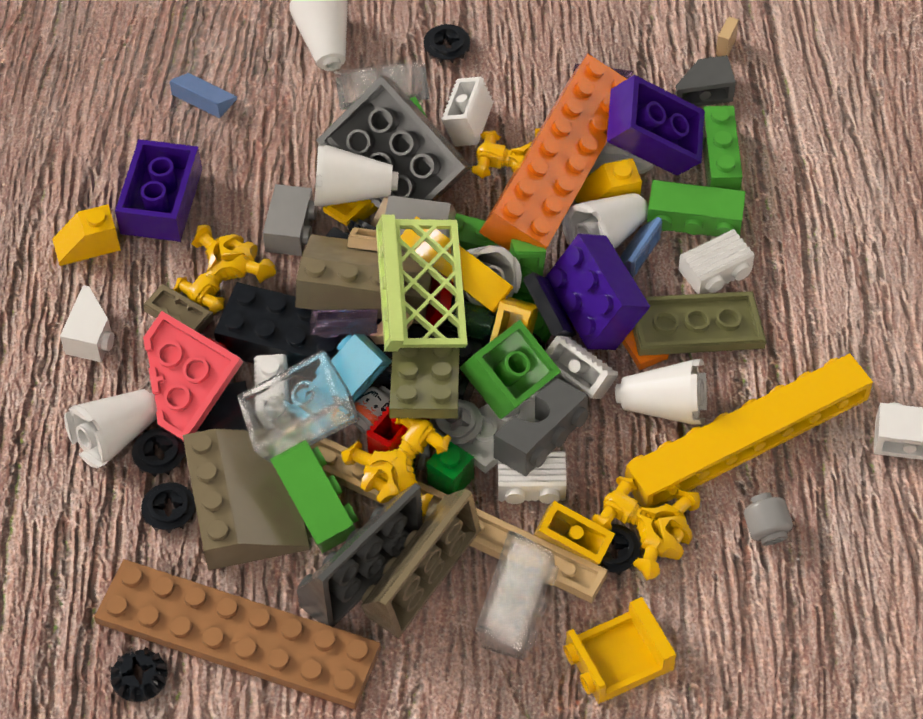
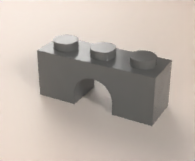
[493,377,589,477]

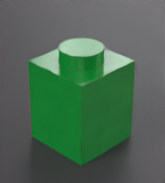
[426,441,474,495]

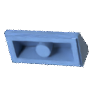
[169,73,237,118]
[620,217,662,278]

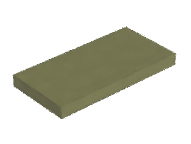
[633,291,767,356]

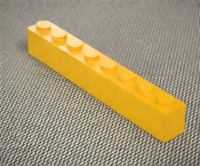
[625,353,873,508]

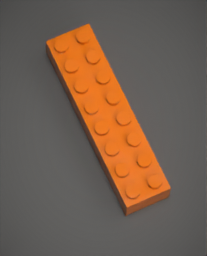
[479,53,627,251]

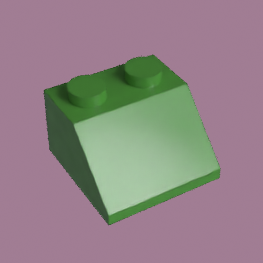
[460,320,561,420]

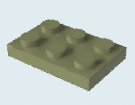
[389,348,460,419]

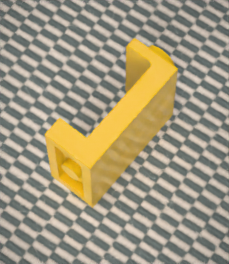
[563,597,676,704]

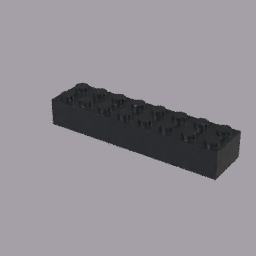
[214,282,483,417]

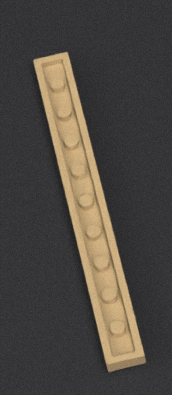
[301,430,608,603]

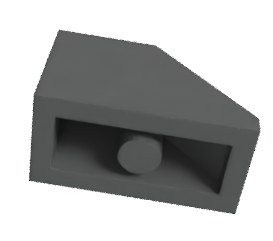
[675,55,736,107]

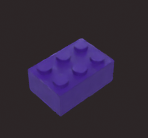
[607,75,705,176]
[115,139,202,242]
[545,234,651,350]

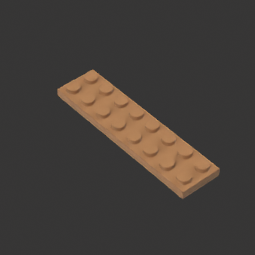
[94,559,381,710]

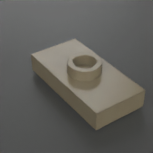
[143,284,214,334]

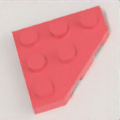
[143,311,243,442]

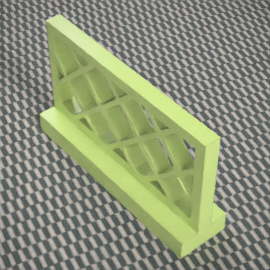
[376,214,468,352]

